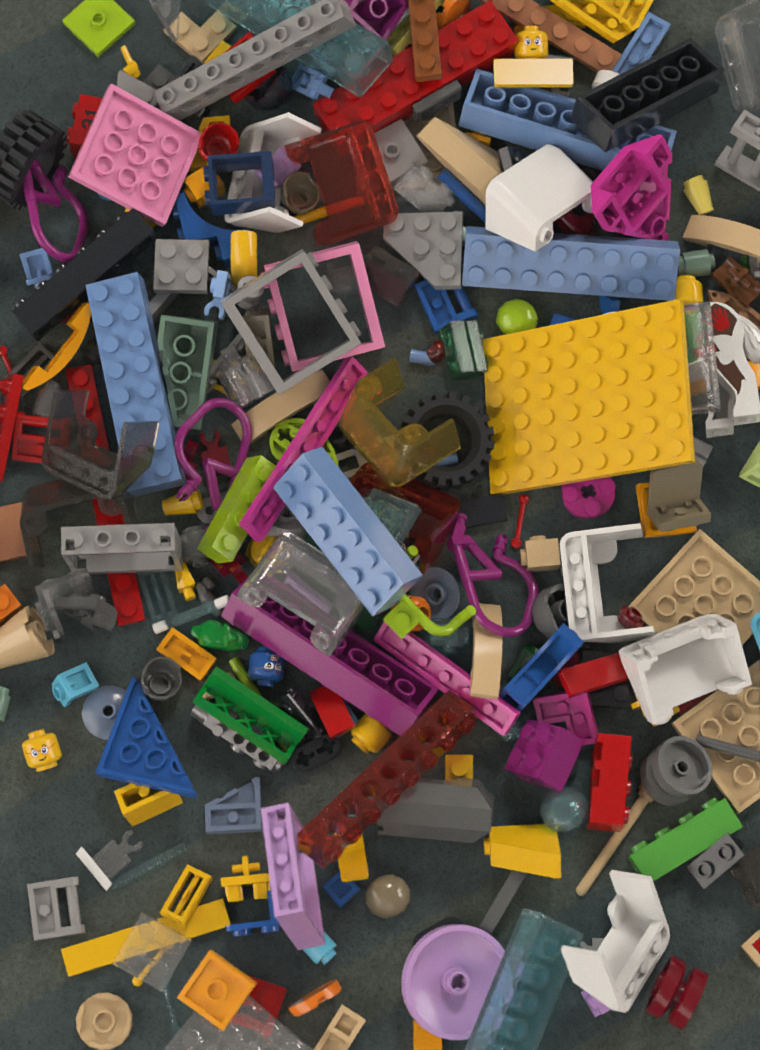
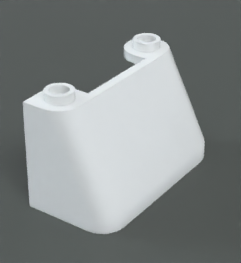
[486,144,593,252]
[619,614,752,725]

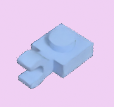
[204,270,232,320]

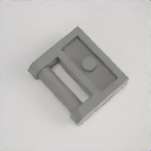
[27,877,85,941]

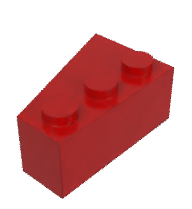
[587,733,633,832]

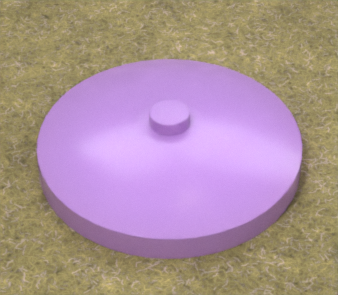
[401,924,513,1040]

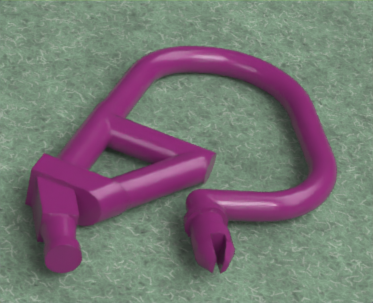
[23,159,89,262]
[174,398,252,531]
[446,513,538,637]

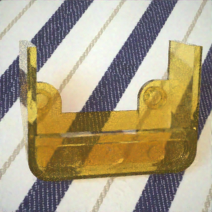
[339,358,461,487]

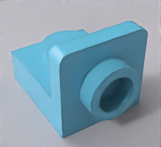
[52,662,99,707]

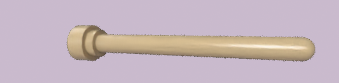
[576,783,654,896]

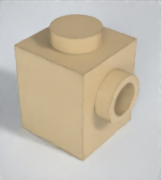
[520,536,561,572]

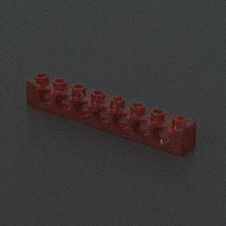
[297,690,475,869]

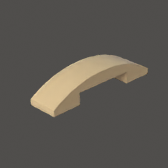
[682,215,760,263]
[231,369,330,444]
[470,603,502,699]
[314,1004,366,1050]

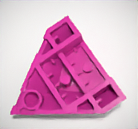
[590,134,672,241]

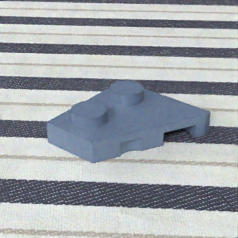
[205,777,262,835]

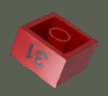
[66,94,103,160]

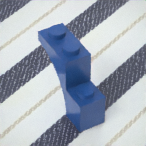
[172,192,248,268]
[499,623,584,712]

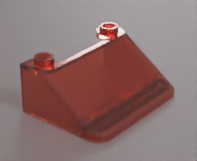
[284,121,398,246]

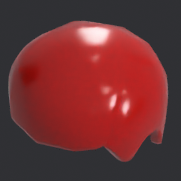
[198,122,240,162]

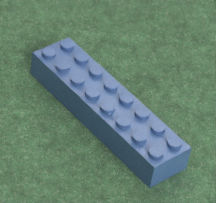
[458,69,677,171]
[462,226,680,301]
[86,272,186,497]

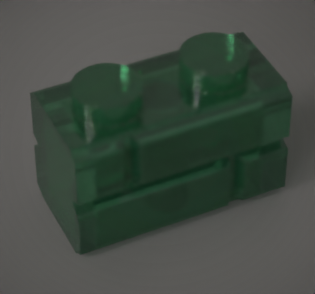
[440,320,489,380]

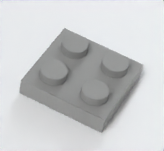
[153,239,210,294]

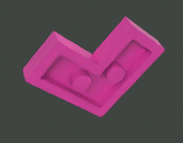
[533,691,598,746]

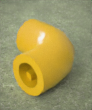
[230,230,258,287]

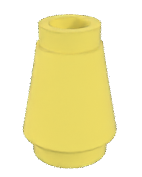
[683,175,714,215]

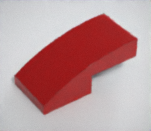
[309,686,356,739]

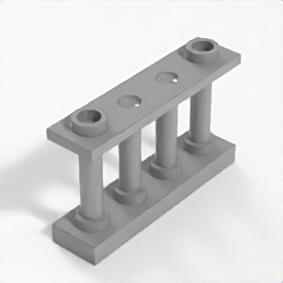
[714,110,760,191]

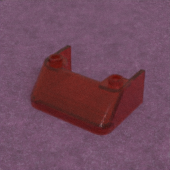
[349,462,461,575]

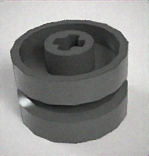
[640,736,713,806]

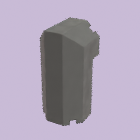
[377,775,495,843]

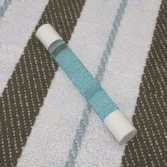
[152,595,229,634]

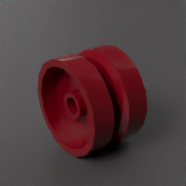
[645,955,709,1030]

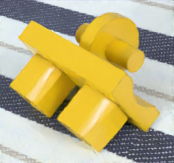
[221,855,271,903]

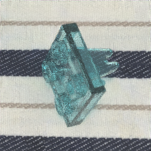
[363,488,421,546]

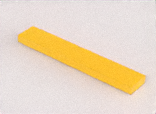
[61,898,231,977]

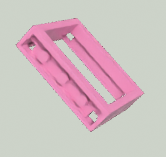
[261,241,385,372]

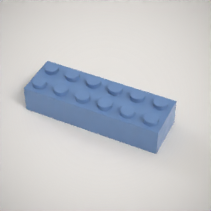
[273,447,423,616]

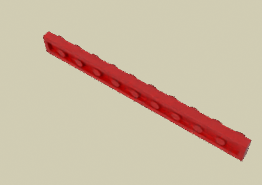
[65,364,146,627]

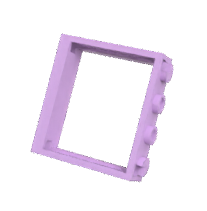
[261,803,326,950]

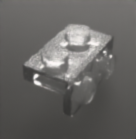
[393,163,455,213]

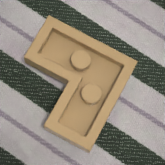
[164,10,237,62]

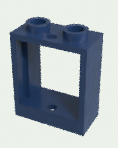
[203,151,276,215]

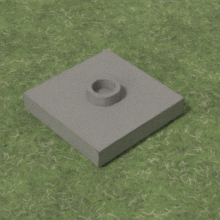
[356,118,428,189]

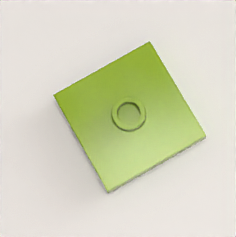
[62,0,136,57]

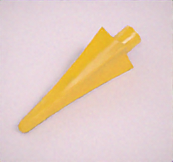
[173,561,196,601]

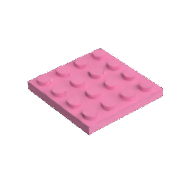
[68,83,202,227]

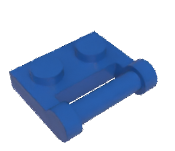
[414,280,479,334]

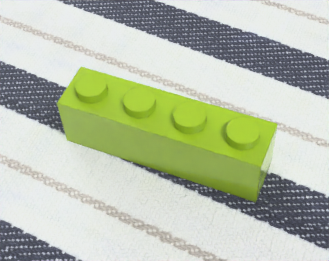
[197,455,276,564]

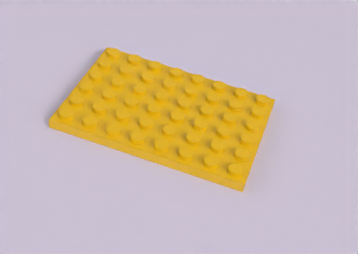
[483,299,695,495]

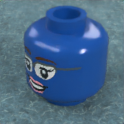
[248,647,285,688]

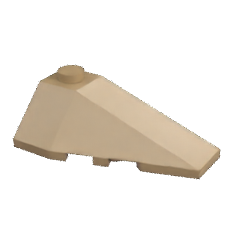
[416,117,504,206]

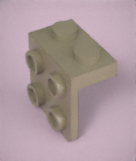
[647,460,711,532]

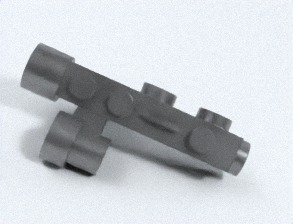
[190,697,285,771]

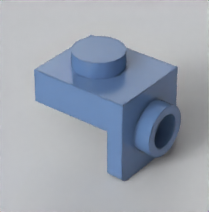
[20,248,54,289]

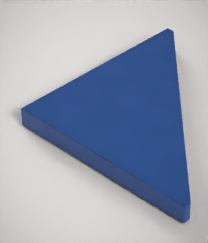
[96,676,197,799]

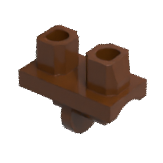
[711,256,760,308]

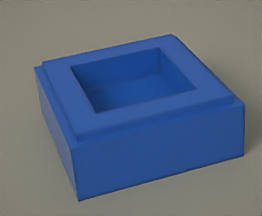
[322,870,361,908]

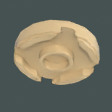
[76,993,133,1050]

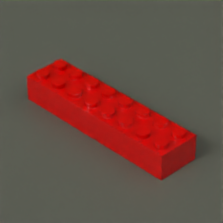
[312,0,519,157]

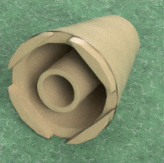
[0,606,55,669]

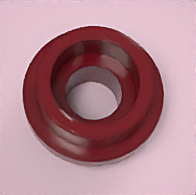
[617,606,643,629]

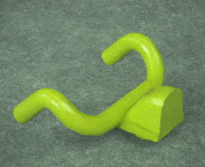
[383,546,476,639]

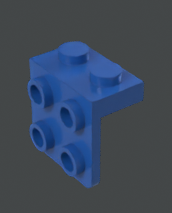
[226,891,280,937]

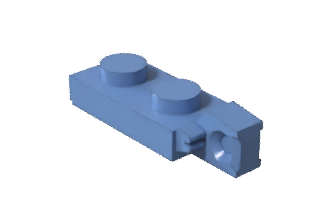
[292,64,334,99]

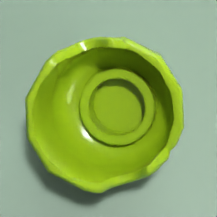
[496,299,538,335]

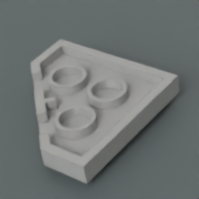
[383,212,464,290]

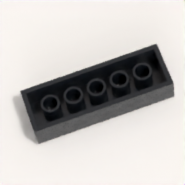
[570,38,726,153]

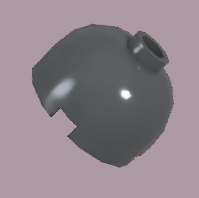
[532,583,569,638]

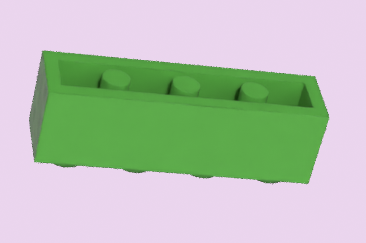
[628,797,743,881]

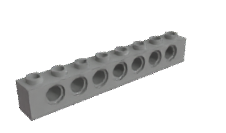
[154,0,356,121]

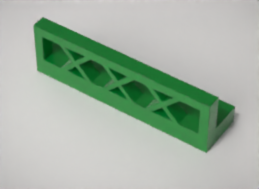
[192,666,308,765]

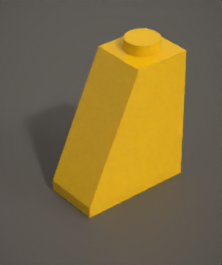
[483,823,561,878]

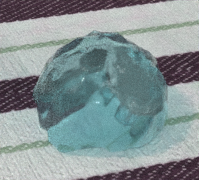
[540,785,589,832]

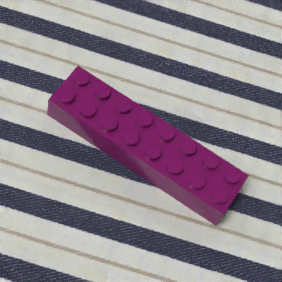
[221,569,439,739]

